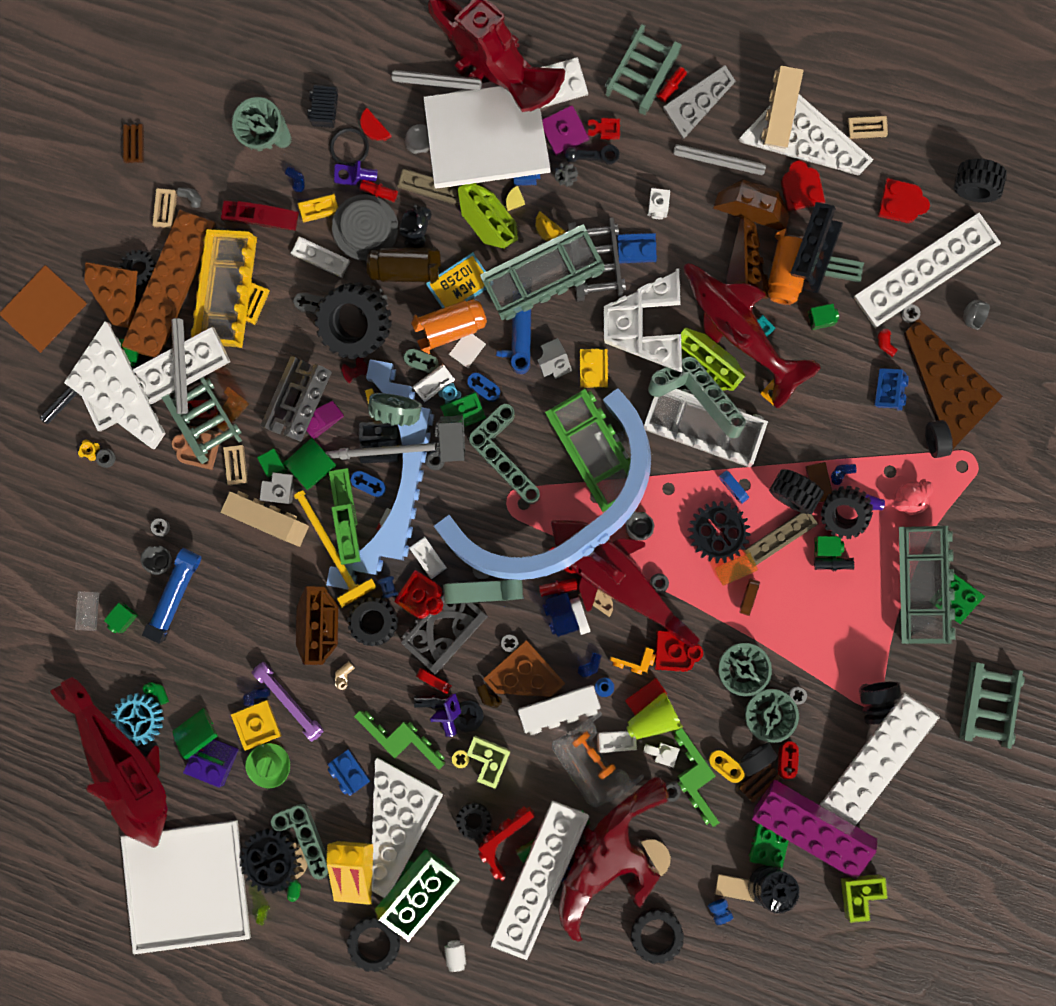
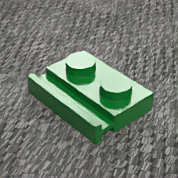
[440,392,486,427]

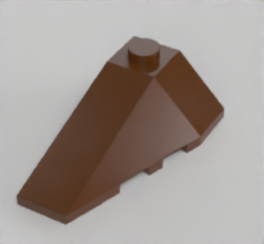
[727,217,769,299]

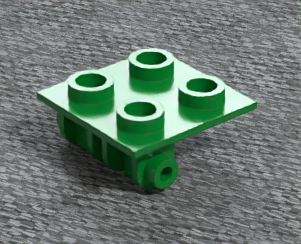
[929,573,985,624]
[748,823,789,868]

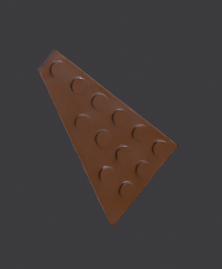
[904,318,1003,450]

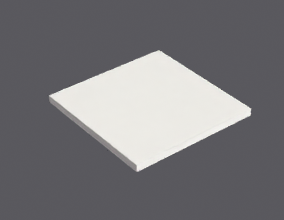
[424,86,551,189]
[121,820,251,954]

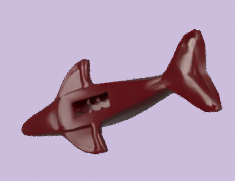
[683,263,820,408]

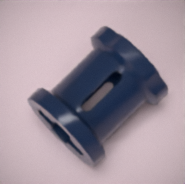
[377,576,399,599]

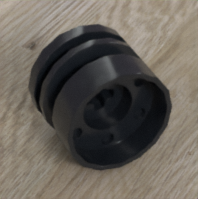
[859,681,902,725]
[748,866,799,913]

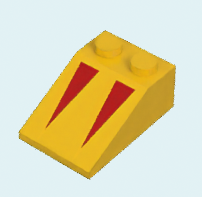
[327,841,373,904]

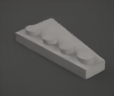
[663,65,735,139]

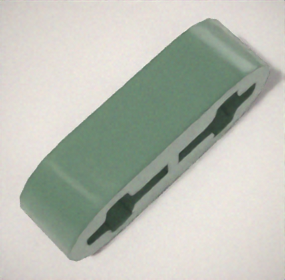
[404,349,439,374]

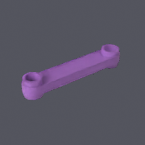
[252,661,324,742]

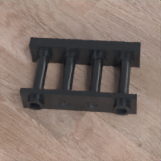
[791,202,843,293]

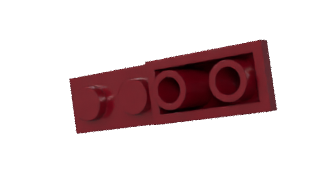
[221,200,299,231]

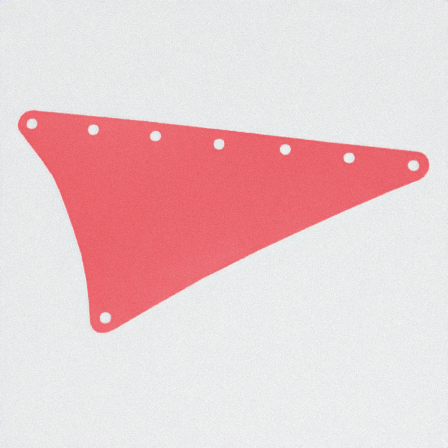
[506,450,979,707]

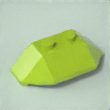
[458,183,518,248]
[681,328,746,391]

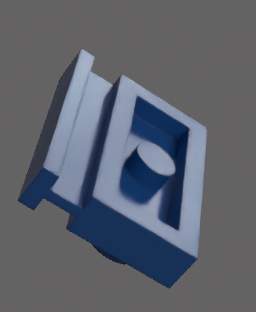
[618,233,657,263]

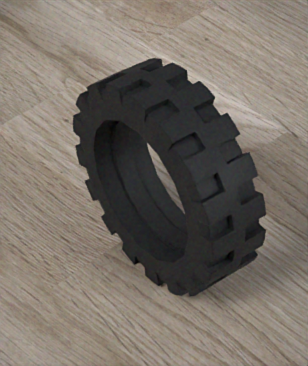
[631,908,684,964]
[347,916,400,972]

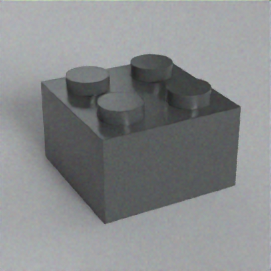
[435,415,466,462]

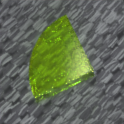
[256,905,270,926]

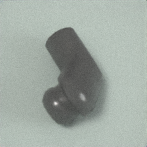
[177,187,202,208]

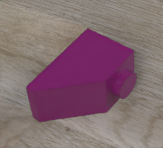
[306,401,344,439]

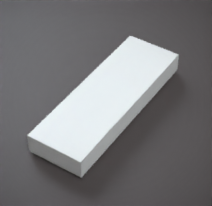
[291,237,351,278]

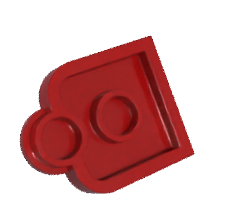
[781,161,825,211]
[878,179,930,223]
[394,570,443,619]
[654,631,703,672]

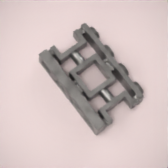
[260,356,332,442]

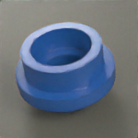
[595,678,614,697]

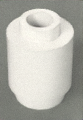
[445,940,466,972]

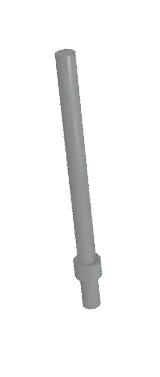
[326,443,436,460]

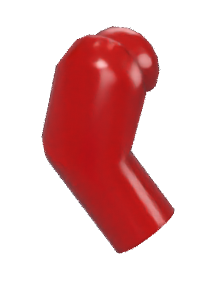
[878,329,898,357]

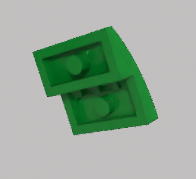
[284,438,336,490]
[172,708,218,760]

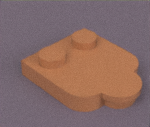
[172,426,222,470]

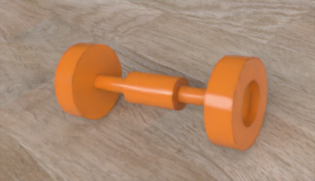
[572,731,616,780]

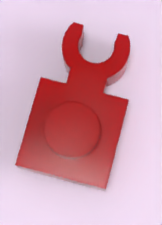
[587,118,620,140]

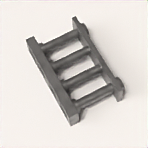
[568,218,626,301]

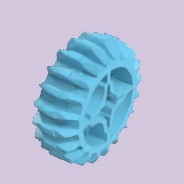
[110,693,164,746]

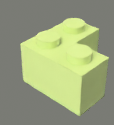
[467,735,511,789]

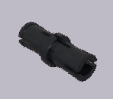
[814,556,854,571]
[414,694,454,710]

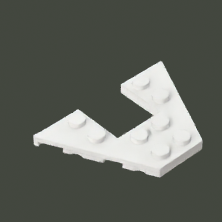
[604,268,682,372]

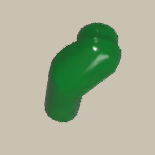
[143,682,170,705]
[287,879,301,902]

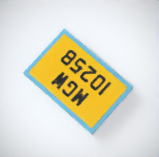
[426,253,494,309]

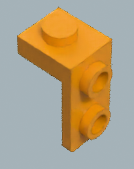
[609,647,656,674]

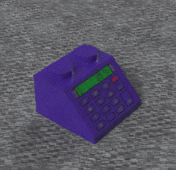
[183,739,239,788]

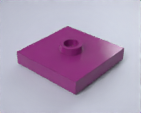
[542,105,589,156]

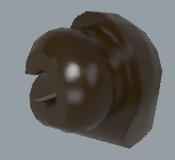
[477,684,502,708]

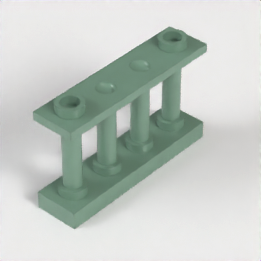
[605,24,682,115]
[161,377,242,464]
[959,662,1025,749]

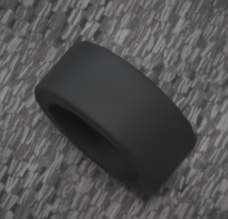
[925,420,953,458]
[738,743,777,776]

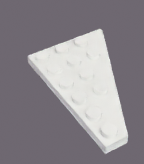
[739,95,873,175]
[64,322,166,449]
[372,757,444,898]

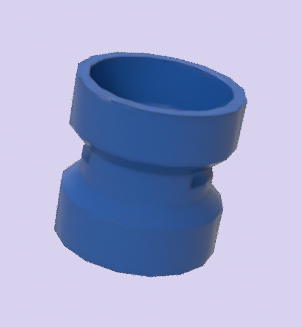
[708,898,734,925]

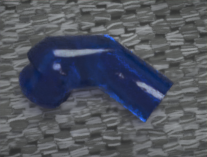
[285,166,306,192]
[831,464,857,485]
[578,653,602,677]
[242,688,271,706]

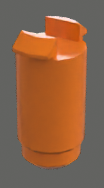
[767,229,804,305]
[411,299,487,354]

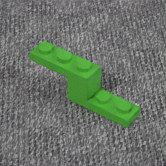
[329,468,361,565]
[354,710,446,770]
[674,728,719,827]

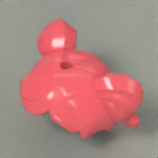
[892,479,933,516]

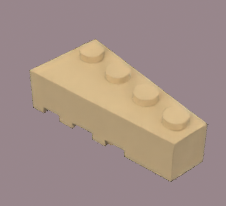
[761,66,803,149]
[220,491,309,547]

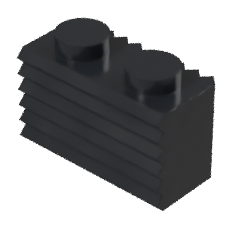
[308,84,338,128]

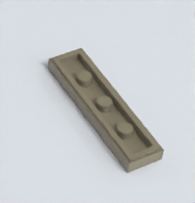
[397,169,462,206]
[743,513,818,567]

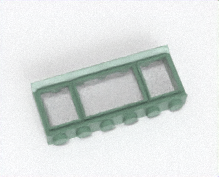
[480,224,605,320]
[899,526,956,644]

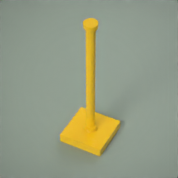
[294,490,376,608]

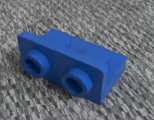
[875,369,909,411]
[328,749,371,796]

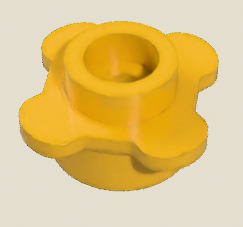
[78,439,100,461]

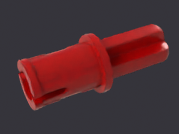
[656,67,687,103]
[360,180,398,202]
[539,579,578,597]

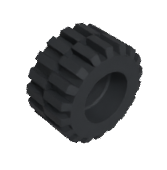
[954,158,1007,203]
[769,469,824,514]
[821,486,873,539]
[347,597,398,646]

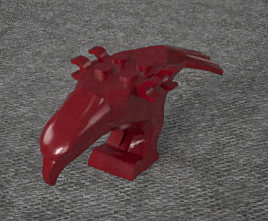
[428,0,566,112]
[558,777,669,941]

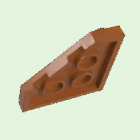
[84,262,137,328]
[484,640,565,697]

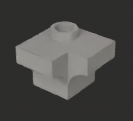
[538,338,572,379]
[260,472,294,504]

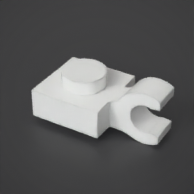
[643,742,679,768]

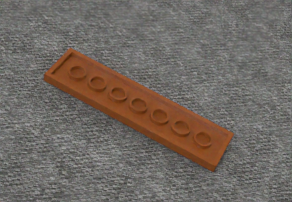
[122,210,216,358]

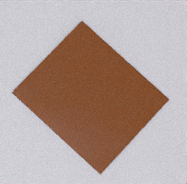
[0,265,87,353]

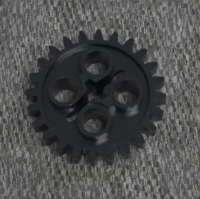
[687,501,751,563]
[239,828,301,894]

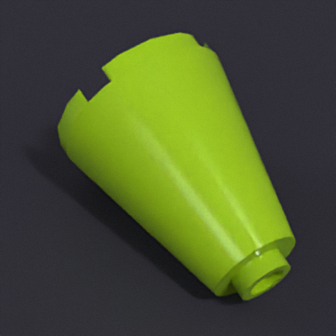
[626,693,683,739]

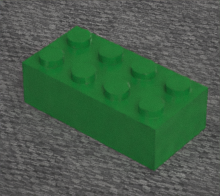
[375,849,460,941]

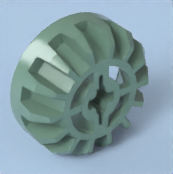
[232,97,285,151]
[368,393,422,426]
[717,643,772,696]
[744,689,799,743]

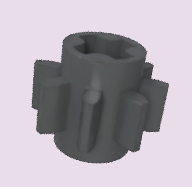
[555,162,578,187]

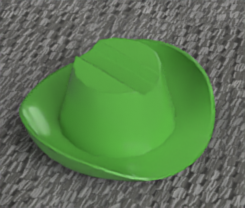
[246,743,290,788]

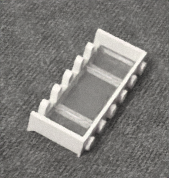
[644,389,768,467]

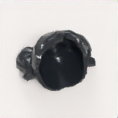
[399,204,432,248]

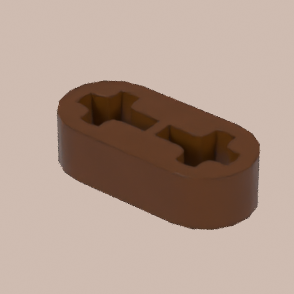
[739,578,760,616]

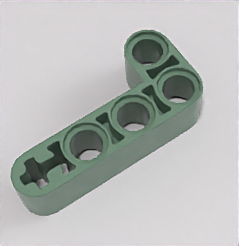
[443,579,523,604]
[271,804,328,879]

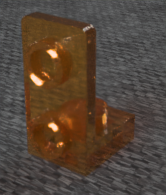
[213,387,249,432]

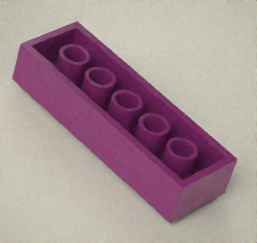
[752,779,877,880]

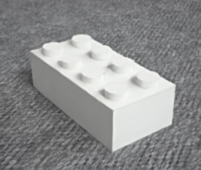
[518,684,601,735]

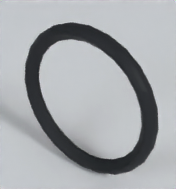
[330,128,369,166]

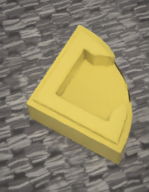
[506,186,525,211]

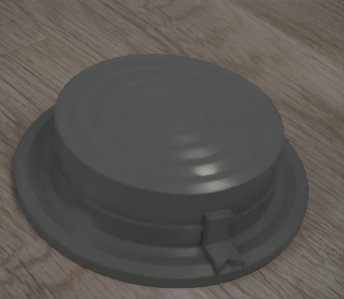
[332,195,398,261]

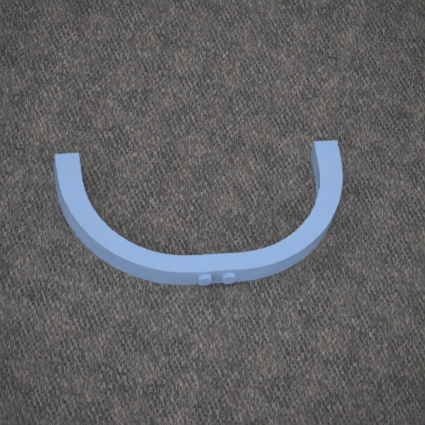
[434,388,651,580]

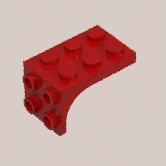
[478,806,535,881]

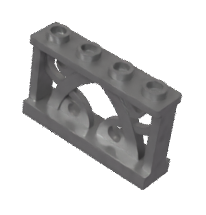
[401,590,488,674]

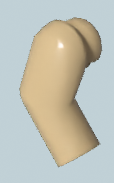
[335,661,355,690]

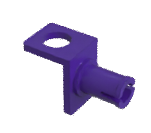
[334,160,377,186]
[430,693,461,737]

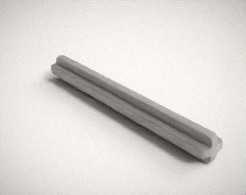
[392,70,482,90]
[674,144,766,175]
[171,318,188,414]

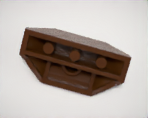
[713,179,790,231]
[296,586,339,665]

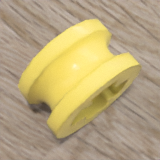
[452,750,470,768]

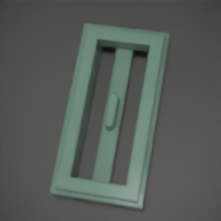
[825,257,864,282]

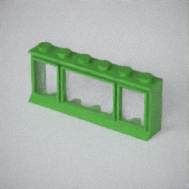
[545,389,631,512]

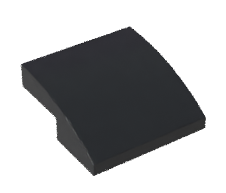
[359,422,399,463]

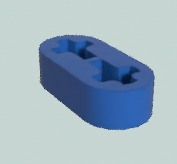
[468,373,500,402]
[719,470,749,504]
[351,471,386,497]

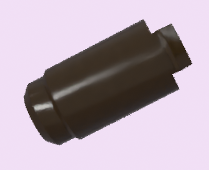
[367,246,441,284]

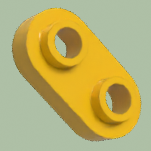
[709,750,744,783]

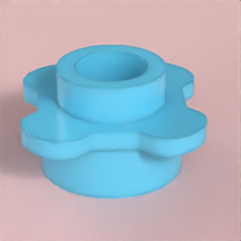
[439,383,461,403]

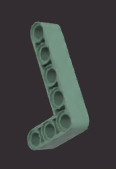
[648,357,746,438]
[469,404,540,504]

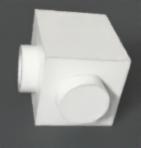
[648,188,670,219]

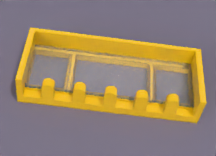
[191,229,257,348]

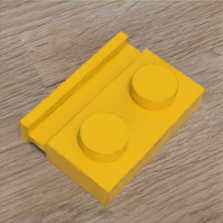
[580,349,608,388]

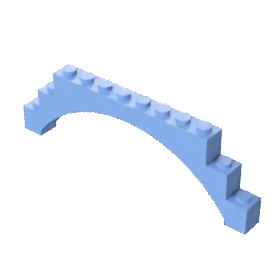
[326,360,434,589]

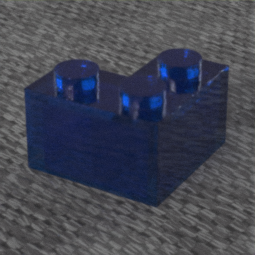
[543,593,580,637]

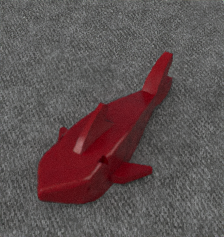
[551,520,700,648]
[50,677,168,848]

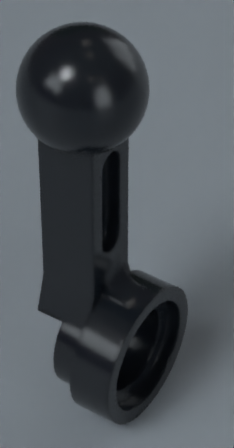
[564,145,620,165]

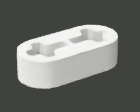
[570,597,590,635]

